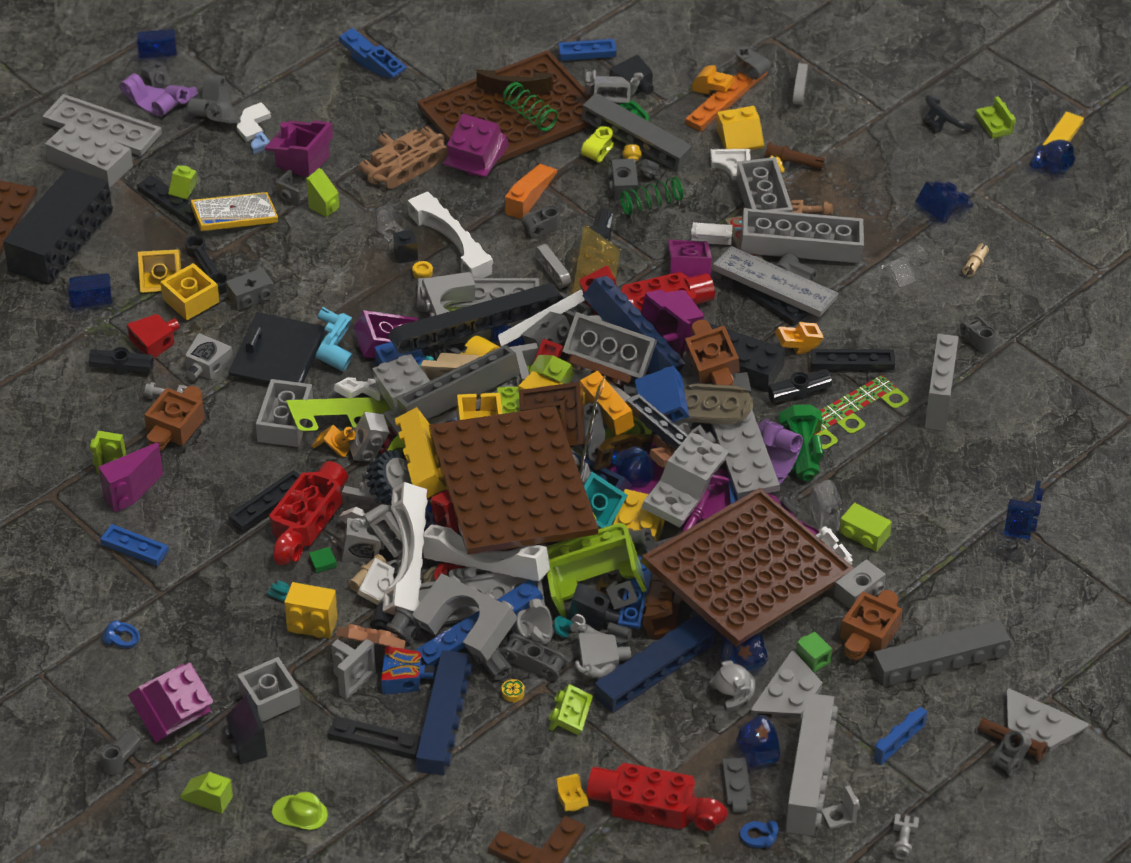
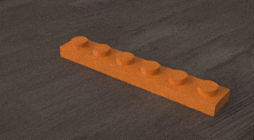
[685,71,768,132]

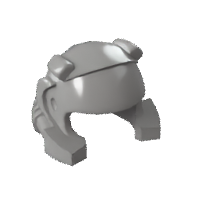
[512,599,554,645]
[709,661,755,711]

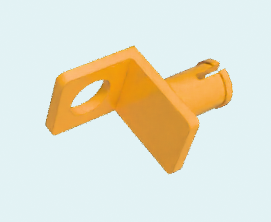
[311,425,356,458]

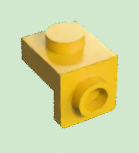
[556,774,588,811]

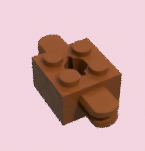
[685,320,740,386]
[144,386,205,451]
[840,590,903,660]

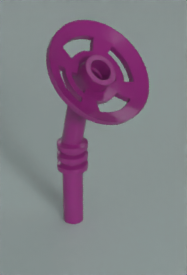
[681,475,730,533]

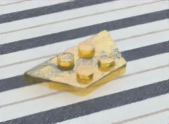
[572,225,621,294]

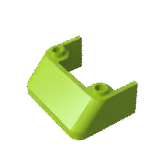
[547,523,647,618]

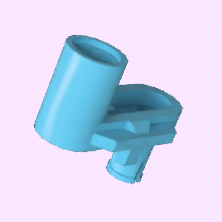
[315,307,353,372]

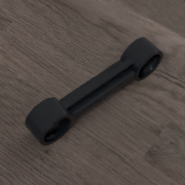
[185,235,229,295]

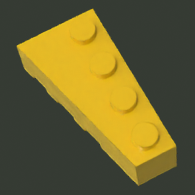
[395,407,446,498]

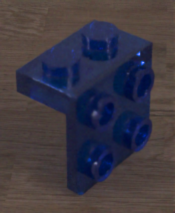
[137,29,177,59]
[915,181,974,223]
[68,273,112,308]
[1004,480,1044,540]

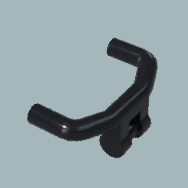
[923,95,973,133]

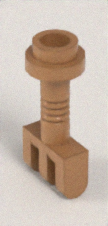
[790,200,833,216]

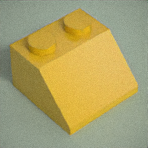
[716,106,764,150]
[138,249,181,292]

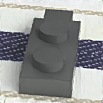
[722,757,751,813]

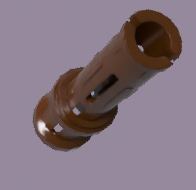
[765,142,825,170]
[978,718,1048,762]

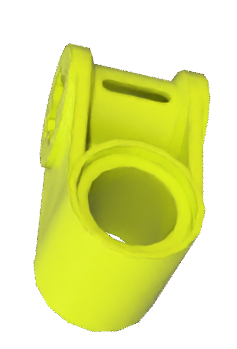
[581,126,613,162]

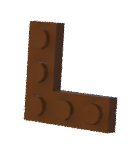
[567,354,632,385]
[519,382,585,448]
[488,816,585,863]

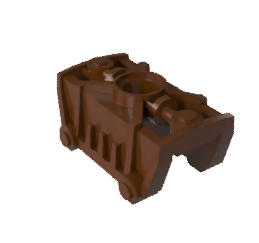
[643,575,686,639]

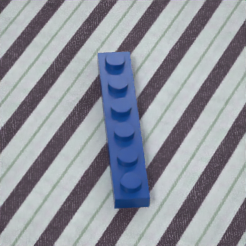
[416,580,543,666]

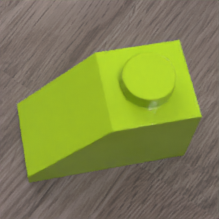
[168,165,198,199]
[306,168,340,217]
[528,355,575,384]
[180,772,233,814]

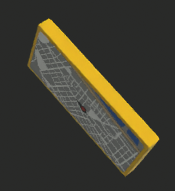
[190,192,278,231]

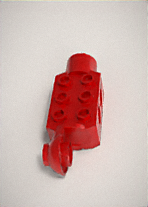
[593,272,715,316]
[269,461,348,566]
[587,763,728,831]

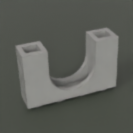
[420,272,491,345]
[925,334,959,431]
[412,573,518,661]

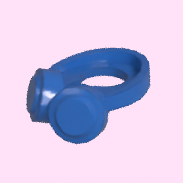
[102,620,140,648]
[740,820,778,849]

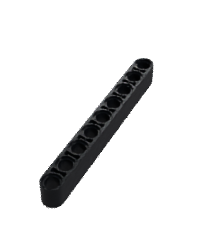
[388,283,564,354]

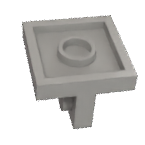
[332,639,376,700]

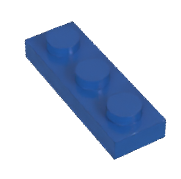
[558,39,616,60]
[100,524,169,566]
[874,706,927,765]

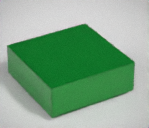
[309,547,337,573]

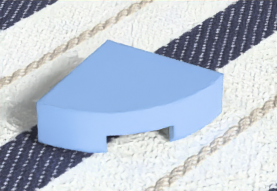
[251,132,270,154]

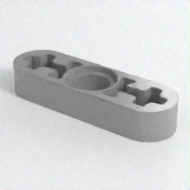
[793,63,808,105]
[535,244,571,289]

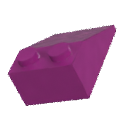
[668,240,712,277]
[353,310,426,358]
[98,443,163,512]

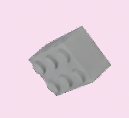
[372,354,430,417]
[256,379,313,447]

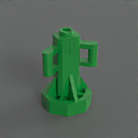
[777,405,823,481]

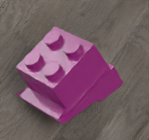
[443,113,509,178]
[264,120,333,178]
[641,289,704,359]
[128,663,214,742]

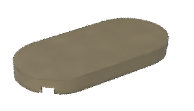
[682,384,753,425]

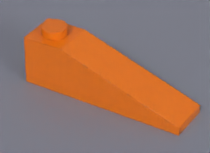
[505,164,557,219]

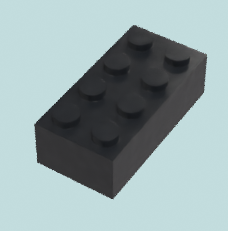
[691,323,785,393]

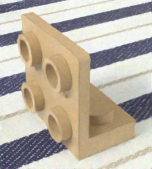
[421,353,479,381]

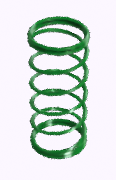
[503,82,558,131]
[620,176,684,215]

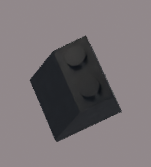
[223,694,267,765]

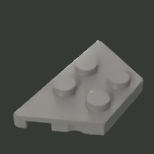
[750,651,823,719]
[1006,688,1089,752]

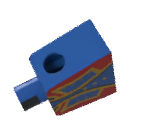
[382,646,435,694]

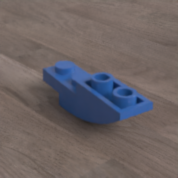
[339,27,407,78]
[618,556,653,629]

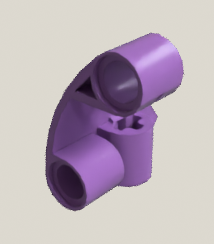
[120,73,198,117]
[758,419,803,484]

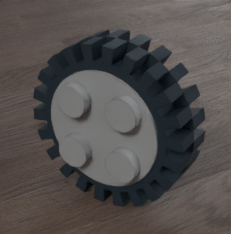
[366,450,429,505]

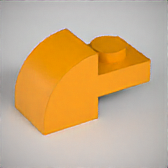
[692,65,734,95]
[775,322,824,354]

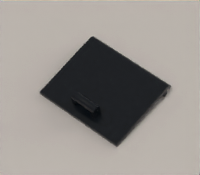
[228,312,327,383]

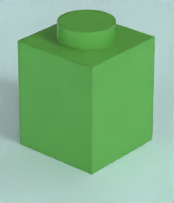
[796,632,832,672]

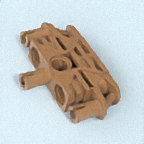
[358,126,448,189]

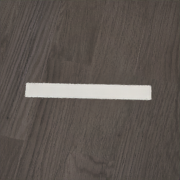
[498,290,585,346]

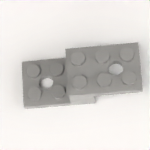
[641,432,729,527]

